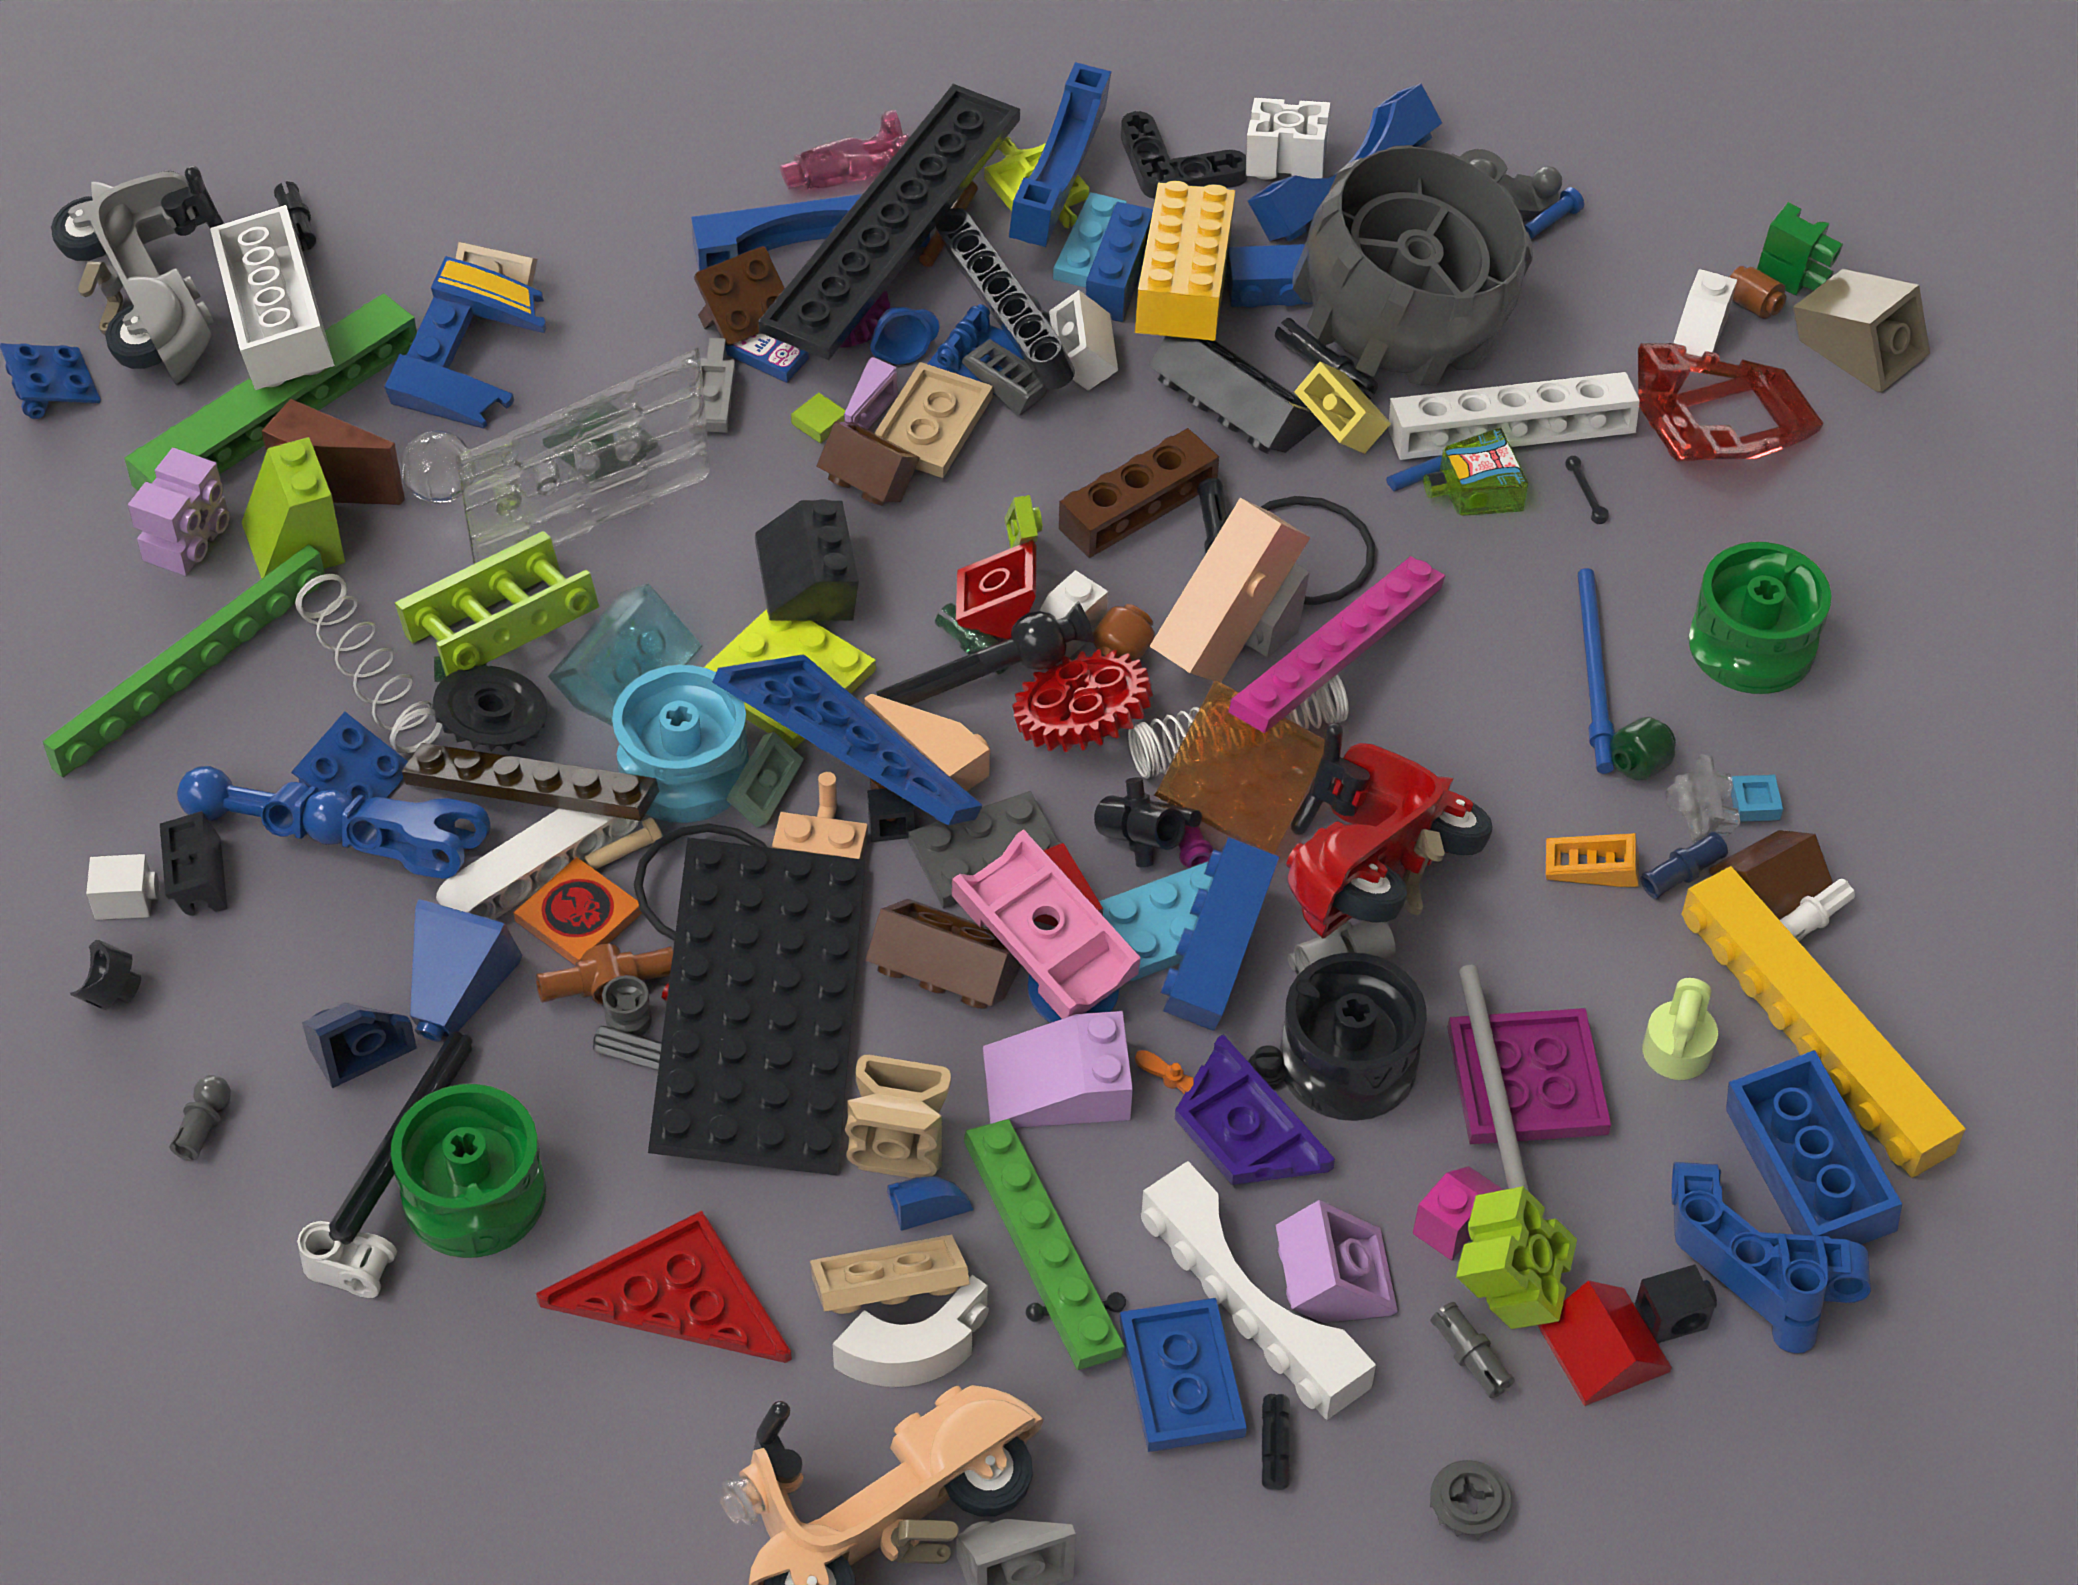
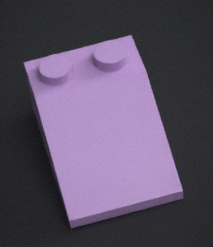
[983,1011,1132,1128]

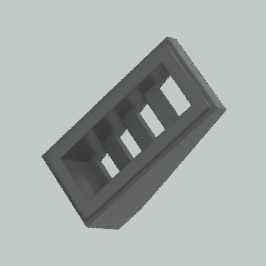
[962,339,1048,416]

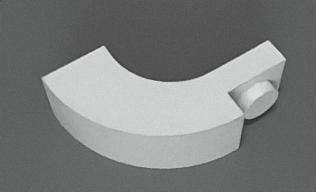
[832,1275,989,1387]

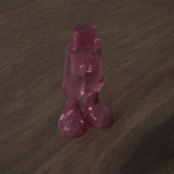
[779,109,909,190]

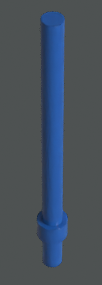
[1578,568,1615,774]

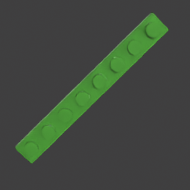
[42,544,326,778]

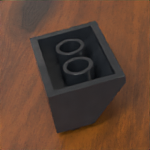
[755,499,859,621]

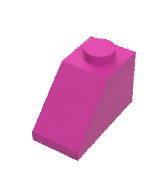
[1413,1166,1503,1261]

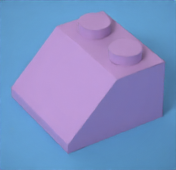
[1276,1200,1398,1323]

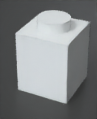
[86,854,159,920]

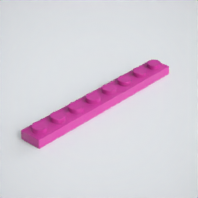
[1228,556,1446,733]

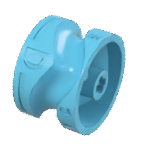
[612,665,749,823]

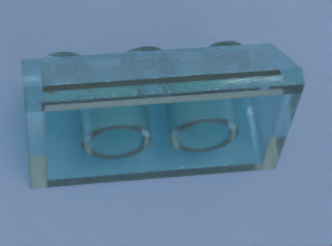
[547,583,702,726]

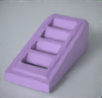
[844,357,898,430]

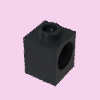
[1634,1264,1717,1344]

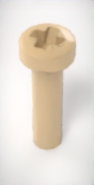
[584,817,663,870]

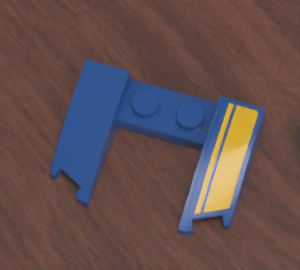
[384,256,546,429]

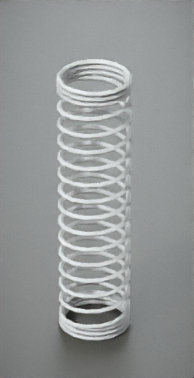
[1128,674,1349,779]

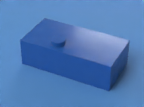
[1726,1050,1902,1245]

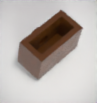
[816,421,920,506]

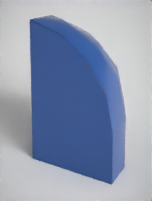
[887,1176,973,1231]

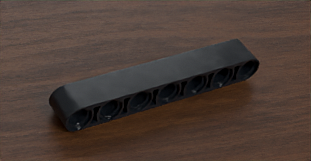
[936,208,1075,390]

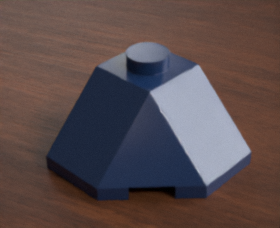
[302,1003,417,1088]

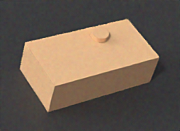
[1150,498,1311,683]

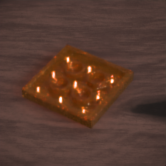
[1154,680,1324,854]

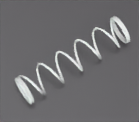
[295,574,442,754]

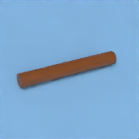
[919,181,978,267]

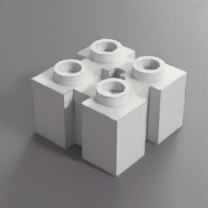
[1246,98,1330,180]

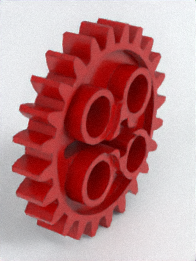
[1012,649,1153,752]

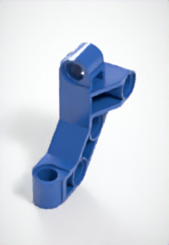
[1671,1162,1871,1353]

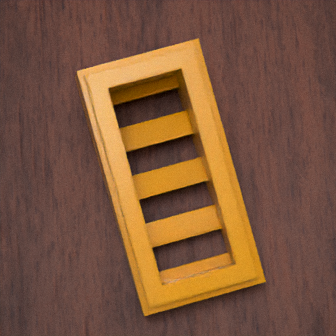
[1546,833,1639,887]

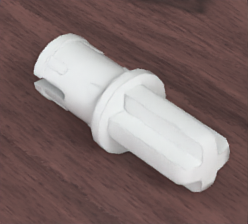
[1780,879,1855,941]

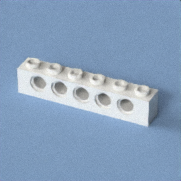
[1388,372,1640,460]

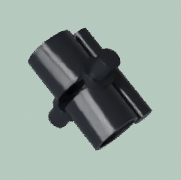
[1094,777,1202,867]

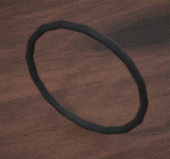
[1261,496,1375,605]
[634,823,767,940]

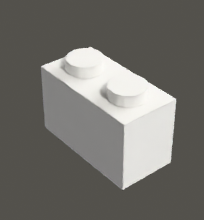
[1049,290,1118,391]

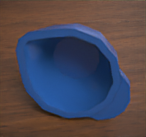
[870,307,940,365]

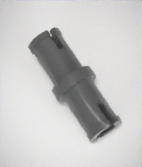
[1430,1302,1515,1398]

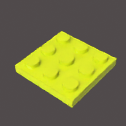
[704,609,876,749]

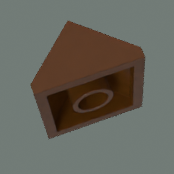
[1709,830,1833,920]

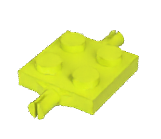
[984,136,1089,228]

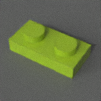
[1004,495,1043,548]

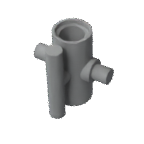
[1287,920,1395,973]

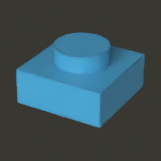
[1729,775,1783,822]

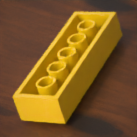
[1135,181,1235,341]

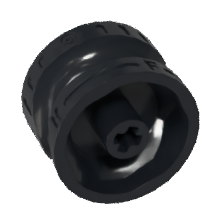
[1280,952,1427,1121]

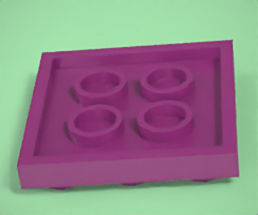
[1447,1008,1611,1145]

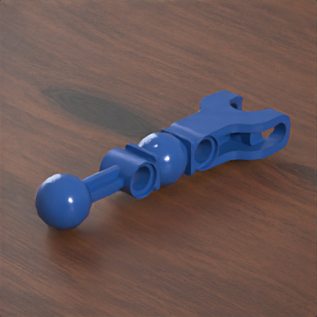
[177,766,491,879]

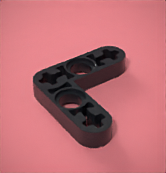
[1121,111,1248,199]

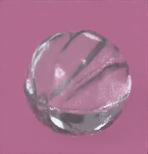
[401,430,474,504]

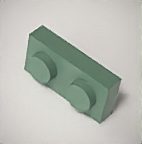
[726,731,804,828]

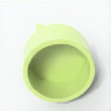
[1642,978,1718,1080]

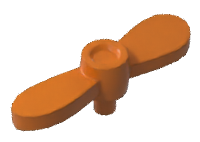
[1134,1050,1194,1094]

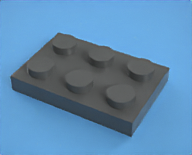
[908,791,1059,908]

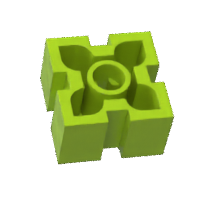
[1456,1186,1577,1329]

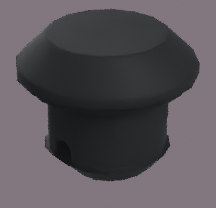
[1248,1045,1286,1086]

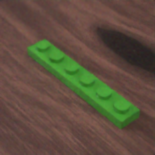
[964,1119,1125,1370]

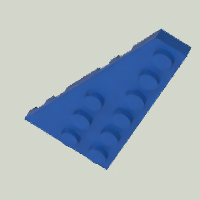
[712,654,983,825]

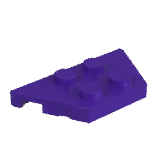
[1175,1034,1335,1185]

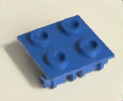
[927,304,1024,396]
[0,343,101,419]
[291,711,408,800]

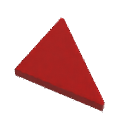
[536,1210,792,1363]

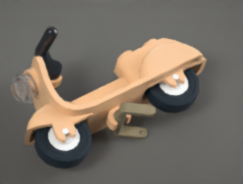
[719,1385,1044,1585]

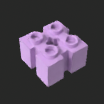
[128,447,230,576]

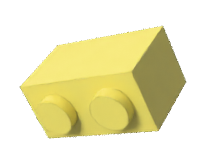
[1294,362,1391,454]

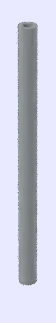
[1459,965,1529,1191]

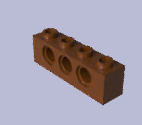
[1059,428,1219,558]

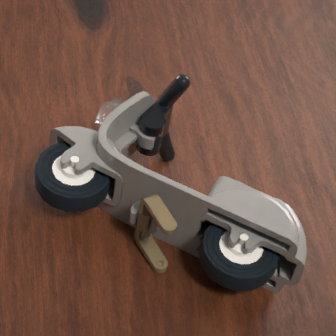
[51,166,225,385]

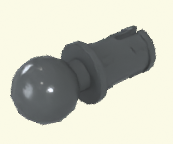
[169,1075,231,1160]

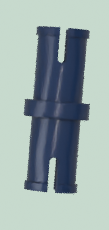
[1640,832,1728,899]

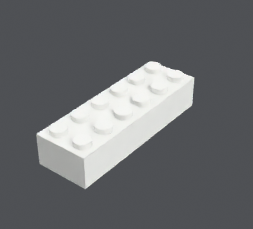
[210,205,335,390]

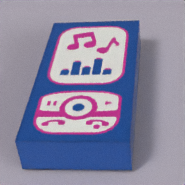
[725,334,809,383]

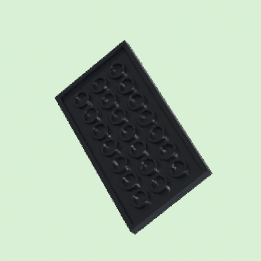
[648,837,866,1176]

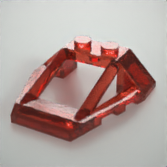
[1638,343,1824,462]

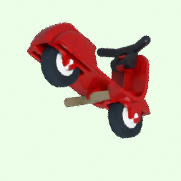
[1286,722,1493,939]

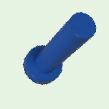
[1524,187,1584,239]

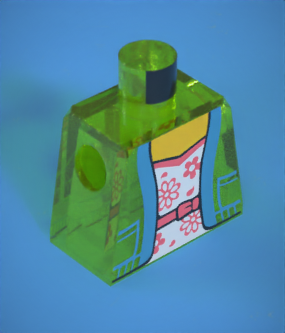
[1423,428,1529,516]

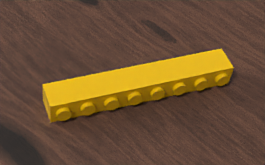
[1681,866,1966,1178]

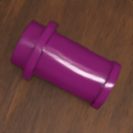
[1178,826,1214,868]

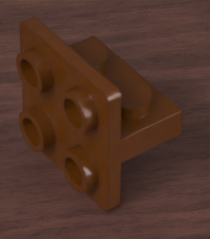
[694,246,785,346]

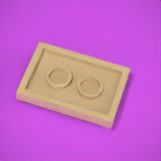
[875,362,993,478]
[810,1234,970,1314]

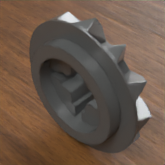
[1430,1460,1511,1539]

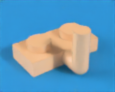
[772,772,868,859]

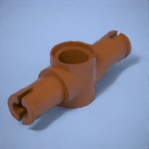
[536,944,673,1005]

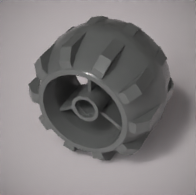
[1293,145,1533,385]

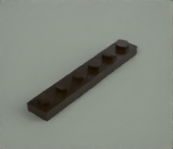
[401,743,659,821]

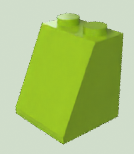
[241,437,345,579]

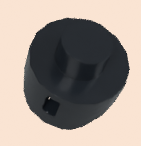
[70,940,141,1010]

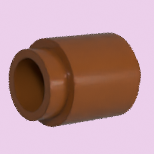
[1730,266,1786,319]

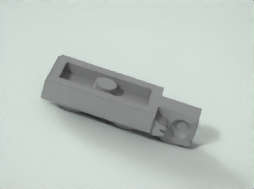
[686,338,735,433]

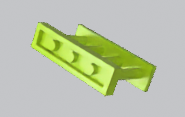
[395,531,600,676]

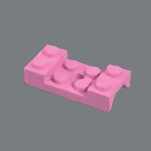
[952,829,1141,1019]

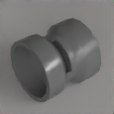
[602,975,652,1036]

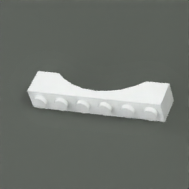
[1141,1161,1376,1420]

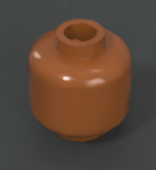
[1093,604,1155,661]

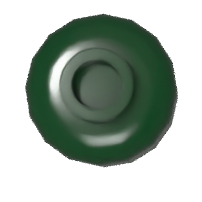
[1610,717,1676,780]

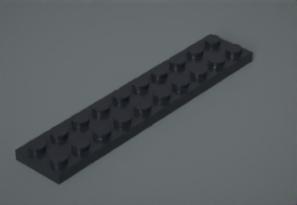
[758,84,1020,361]

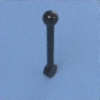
[1565,456,1609,524]
[1026,1292,1126,1322]

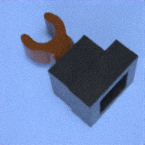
[867,778,915,842]

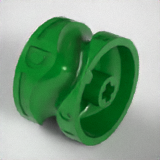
[1688,542,1832,694]
[391,1084,546,1258]

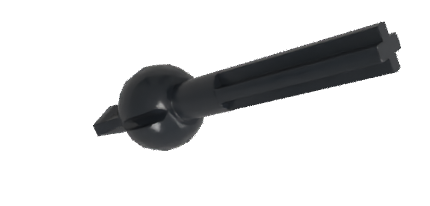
[876,601,1094,706]

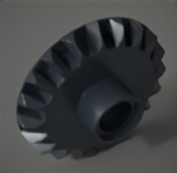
[432,666,548,752]

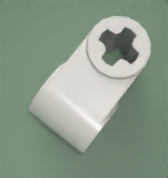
[297,1221,397,1298]

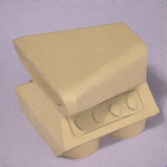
[845,1055,951,1178]

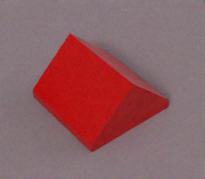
[956,540,1037,639]
[1538,1280,1672,1406]

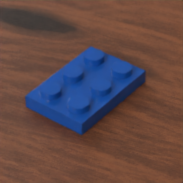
[1119,1298,1247,1452]

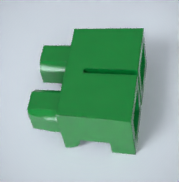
[1757,202,1843,296]

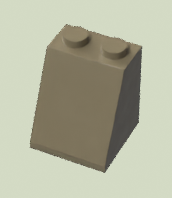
[1793,269,1930,393]

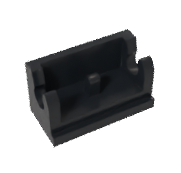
[159,811,227,916]

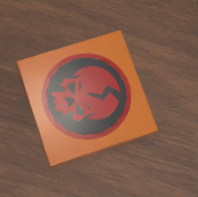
[513,857,642,965]

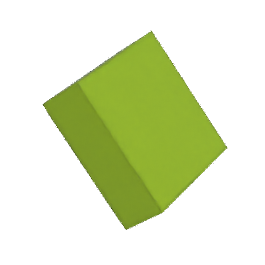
[791,392,846,444]

